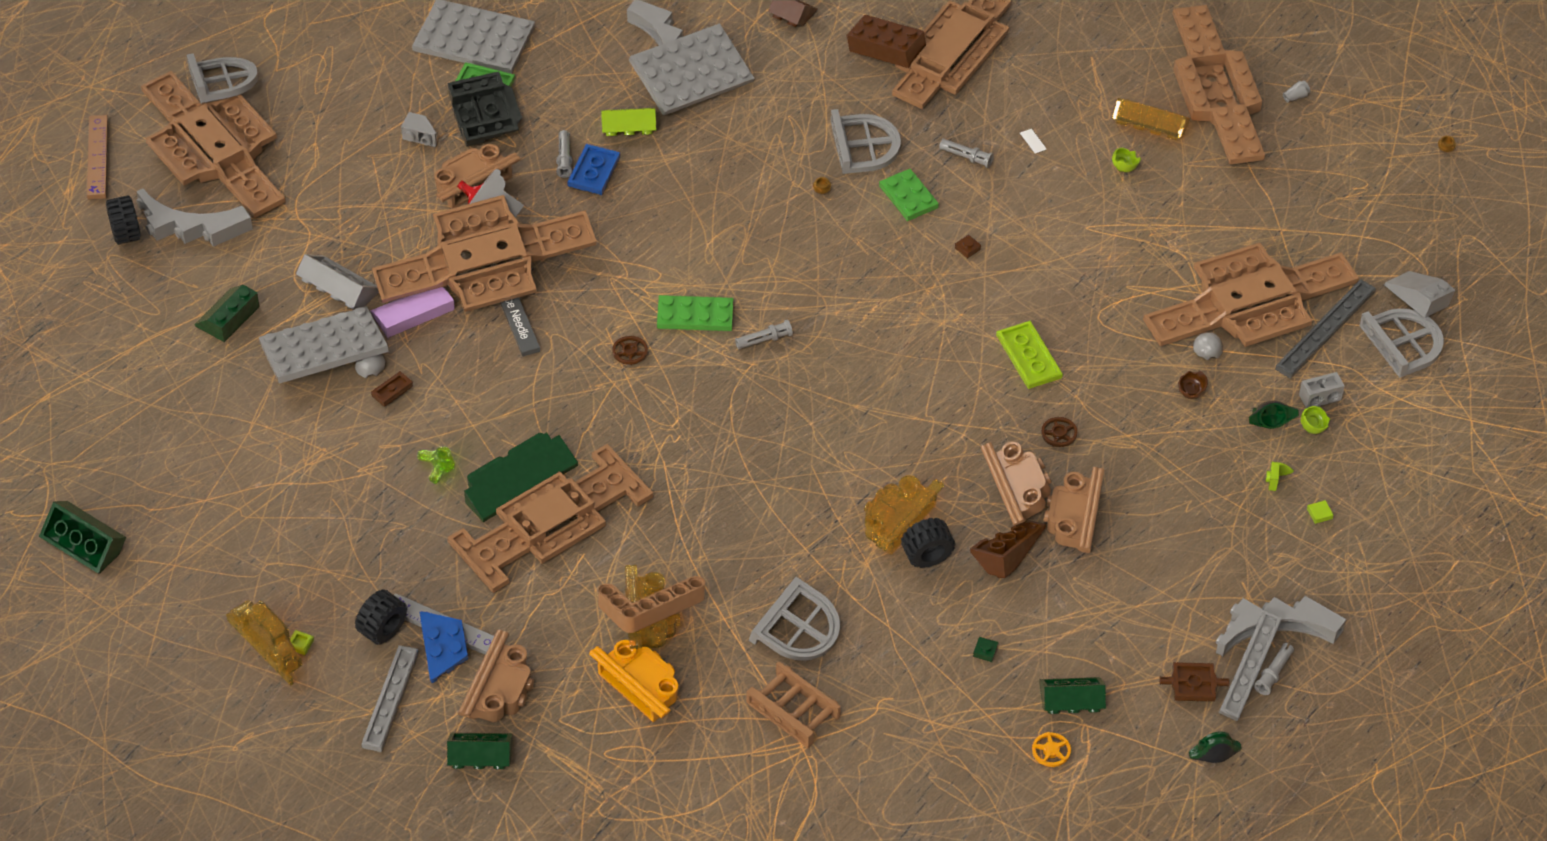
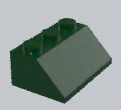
[195,284,260,342]
[1039,677,1106,714]
[447,733,512,769]

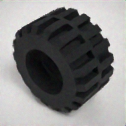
[106,195,141,245]
[901,518,956,568]
[355,589,408,645]

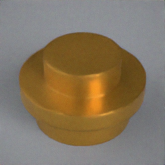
[1438,135,1456,152]
[813,177,831,194]

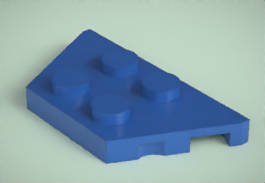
[419,611,468,683]

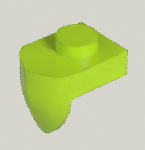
[1265,461,1294,491]

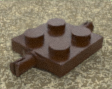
[1159,662,1229,702]

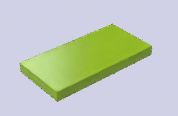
[996,321,1063,389]

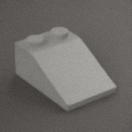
[1385,271,1455,318]

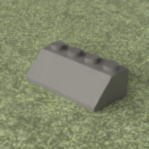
[296,254,379,309]

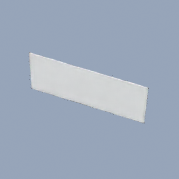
[1020,129,1046,153]

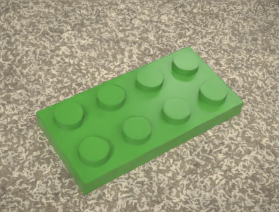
[657,295,733,331]

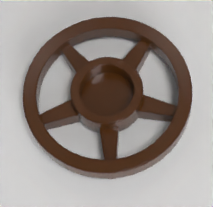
[612,336,648,365]
[1041,417,1077,447]

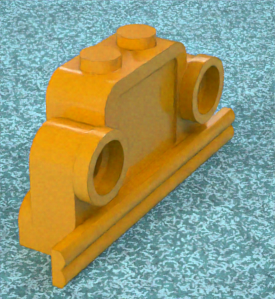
[589,640,678,722]

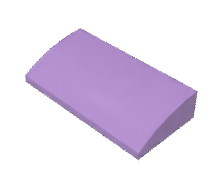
[371,287,455,338]

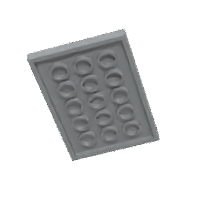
[412,0,535,74]
[629,23,754,116]
[259,306,389,384]

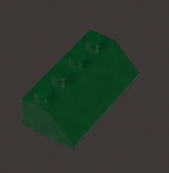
[39,501,127,574]

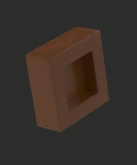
[955,235,981,259]

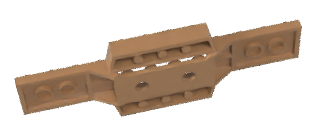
[1172,5,1265,165]

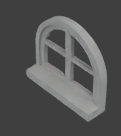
[186,53,258,103]
[831,109,901,174]
[1359,309,1444,378]
[749,577,840,661]

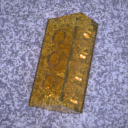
[1112,98,1191,140]

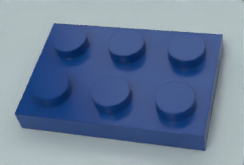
[568,144,620,195]

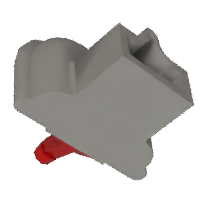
[457,169,524,218]

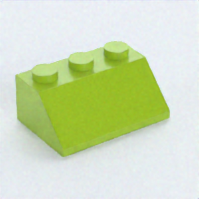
[601,108,656,136]

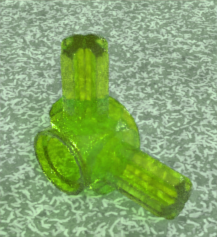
[417,446,455,484]

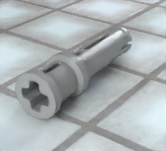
[556,130,573,178]
[939,138,994,168]
[735,319,793,350]
[1254,643,1294,695]

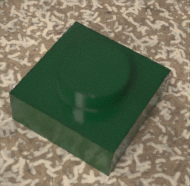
[973,637,998,662]

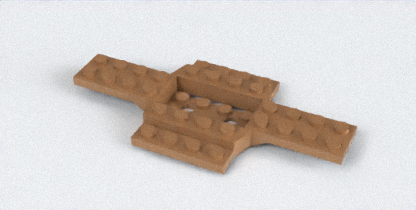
[141,71,285,218]
[372,195,597,312]
[1143,243,1359,347]

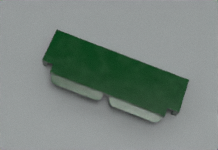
[464,432,578,522]

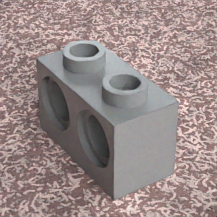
[1299,372,1345,408]

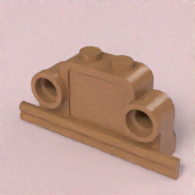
[434,144,521,209]
[981,441,1052,526]
[1044,467,1104,553]
[458,630,534,722]

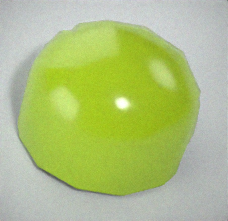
[1112,147,1141,173]
[1300,406,1330,434]

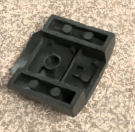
[447,71,522,147]

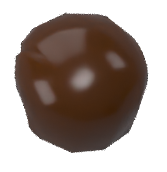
[1178,370,1208,399]

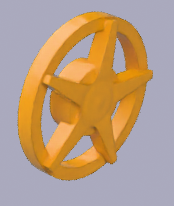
[1032,732,1071,767]

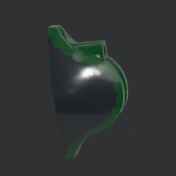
[1249,400,1299,429]
[1188,731,1242,763]

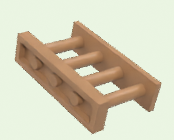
[746,661,841,748]

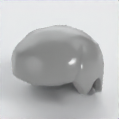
[1193,332,1223,360]
[355,354,385,378]

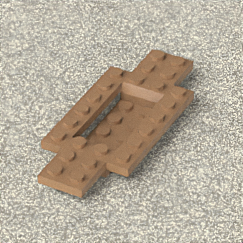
[892,0,1012,109]

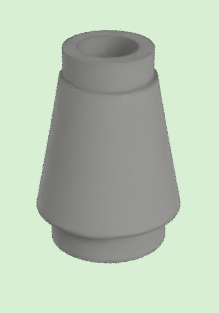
[1283,80,1310,102]

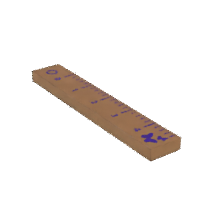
[87,115,108,200]

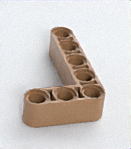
[598,576,705,633]

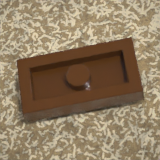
[371,371,413,407]

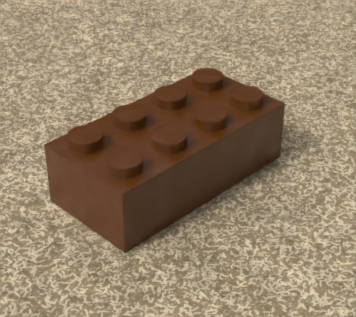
[847,14,926,68]

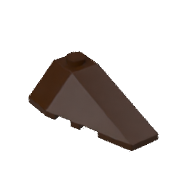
[970,520,1046,578]

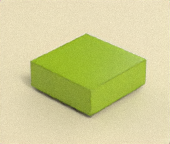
[1307,500,1334,524]
[286,630,314,655]

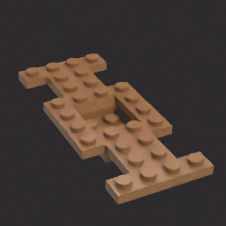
[447,444,653,593]

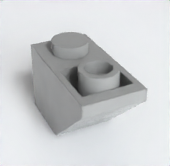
[401,112,437,147]

